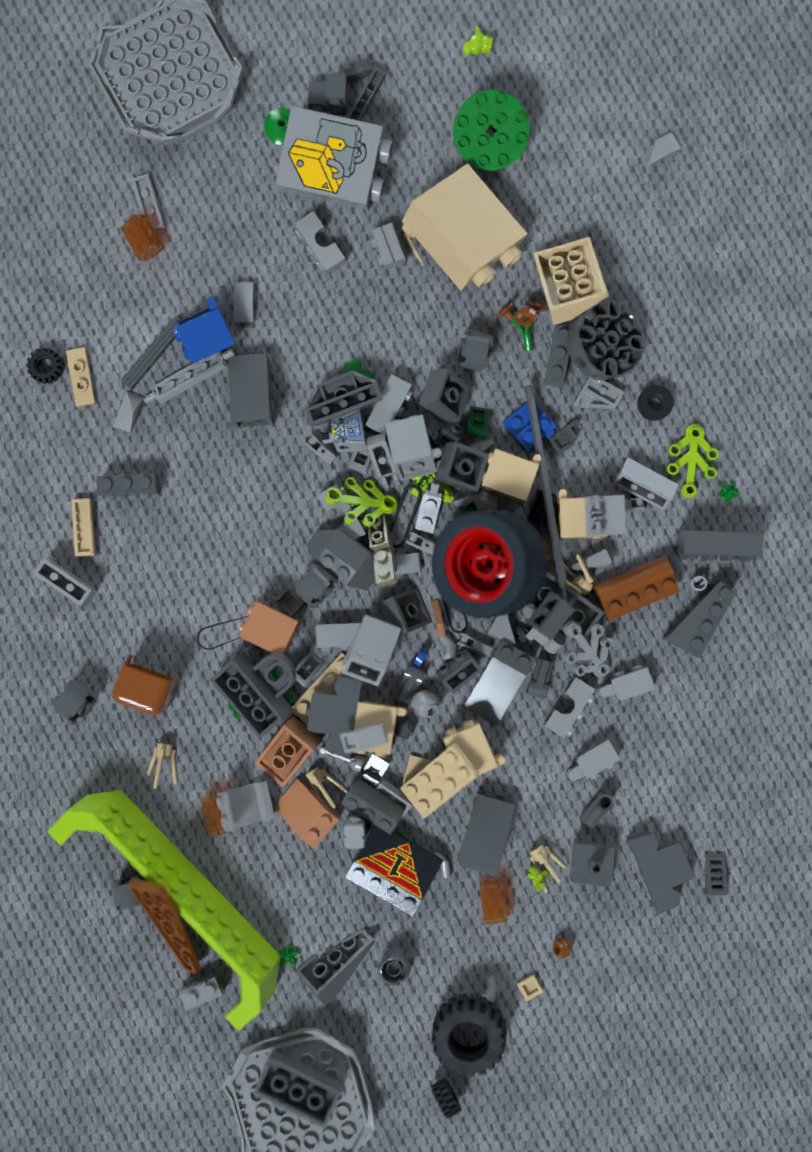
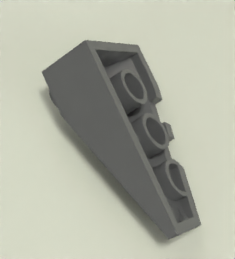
[295,928,375,1006]

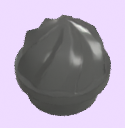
[394,720,414,740]

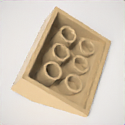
[533,237,608,325]

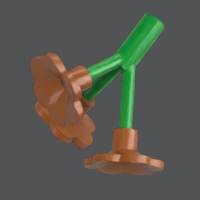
[496,302,548,351]

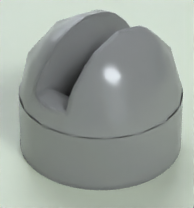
[691,575,707,591]

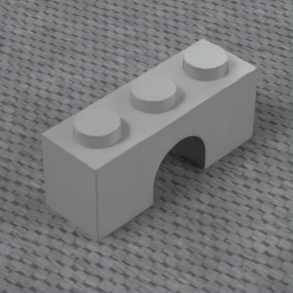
[294,211,346,275]
[317,484,367,540]
[543,676,596,738]

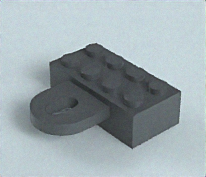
[210,651,296,739]

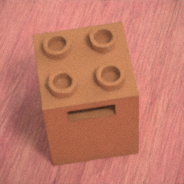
[238,601,301,656]

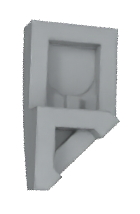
[646,132,681,167]

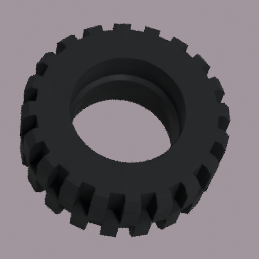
[431,993,507,1076]

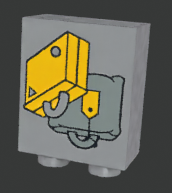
[275,106,392,211]

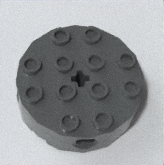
[567,300,644,380]

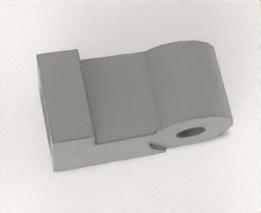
[525,627,566,654]

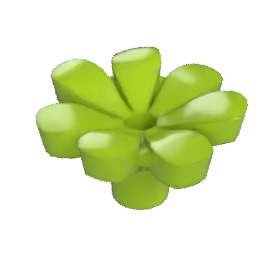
[528,866,549,892]

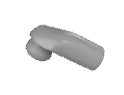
[439,632,457,662]
[433,852,451,879]
[481,974,498,1003]

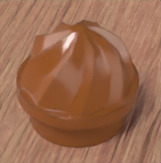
[553,938,573,958]

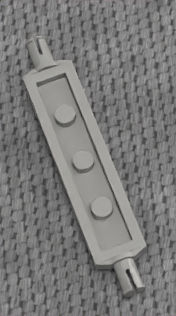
[143,348,235,404]

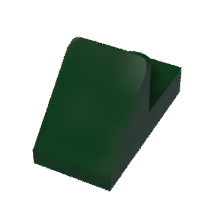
[466,406,489,437]

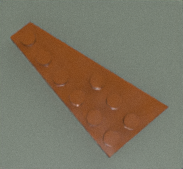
[127,879,201,974]

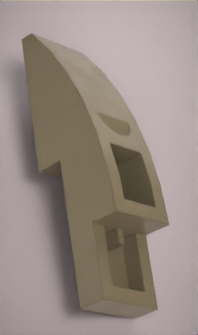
[367,513,397,588]

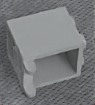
[385,414,442,481]

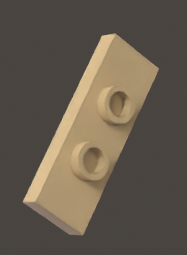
[66,347,96,407]
[71,498,96,557]

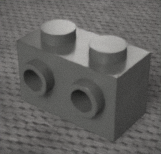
[527,591,575,640]
[436,649,483,694]

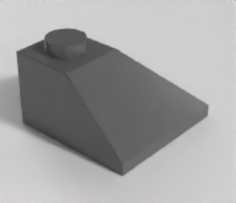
[378,587,432,634]

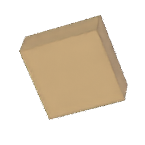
[517,974,543,1002]

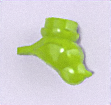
[462,26,493,56]

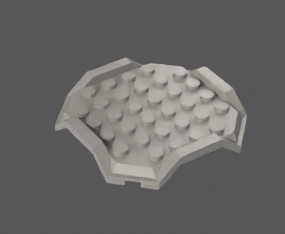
[89,0,243,143]
[222,1028,375,1152]

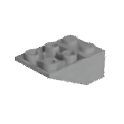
[342,614,401,686]

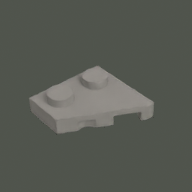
[573,377,624,410]

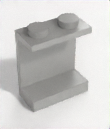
[216,781,275,832]

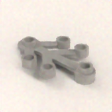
[563,621,614,678]

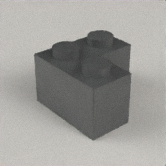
[308,74,348,115]

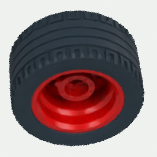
[431,510,548,619]

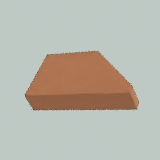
[431,599,446,638]

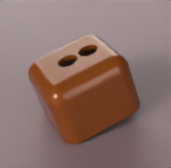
[112,654,178,715]

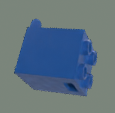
[173,297,235,364]

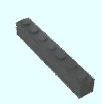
[347,67,386,121]
[121,318,178,390]

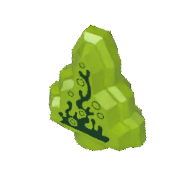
[410,472,454,503]

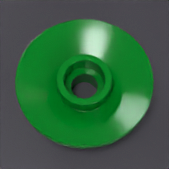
[264,108,290,145]

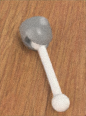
[320,746,366,772]

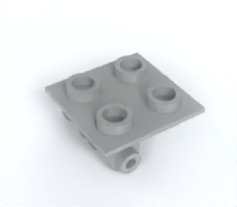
[585,495,626,536]

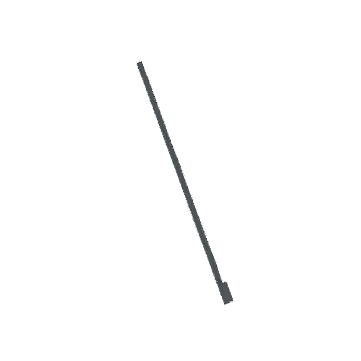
[525,385,567,599]

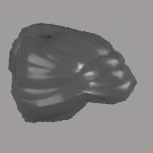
[378,947,411,985]

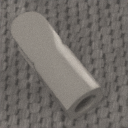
[304,434,338,465]
[625,497,646,512]
[405,532,436,555]
[457,633,493,658]

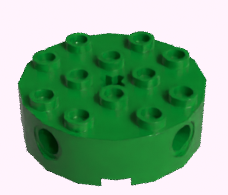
[453,89,530,171]

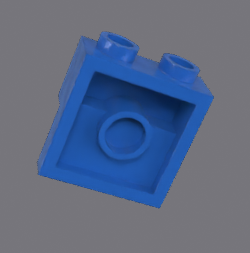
[502,403,557,452]

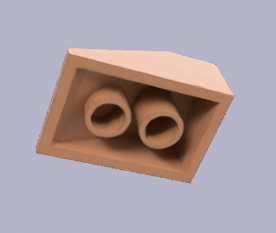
[255,716,322,788]
[273,778,342,849]

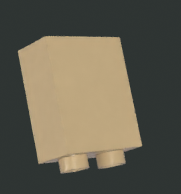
[402,163,527,291]

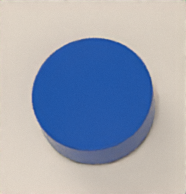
[413,647,429,667]

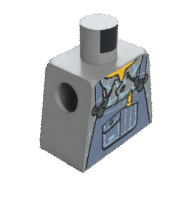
[321,410,368,452]

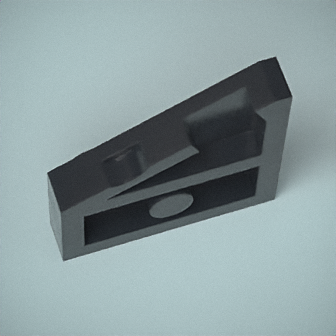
[528,490,559,534]

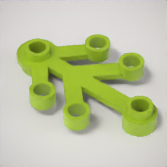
[666,424,719,498]
[325,477,397,527]

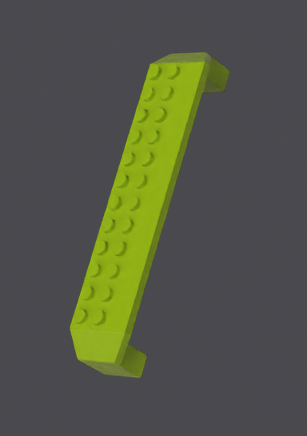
[47,790,281,1031]

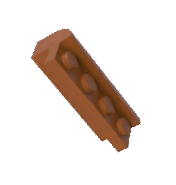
[592,556,680,621]

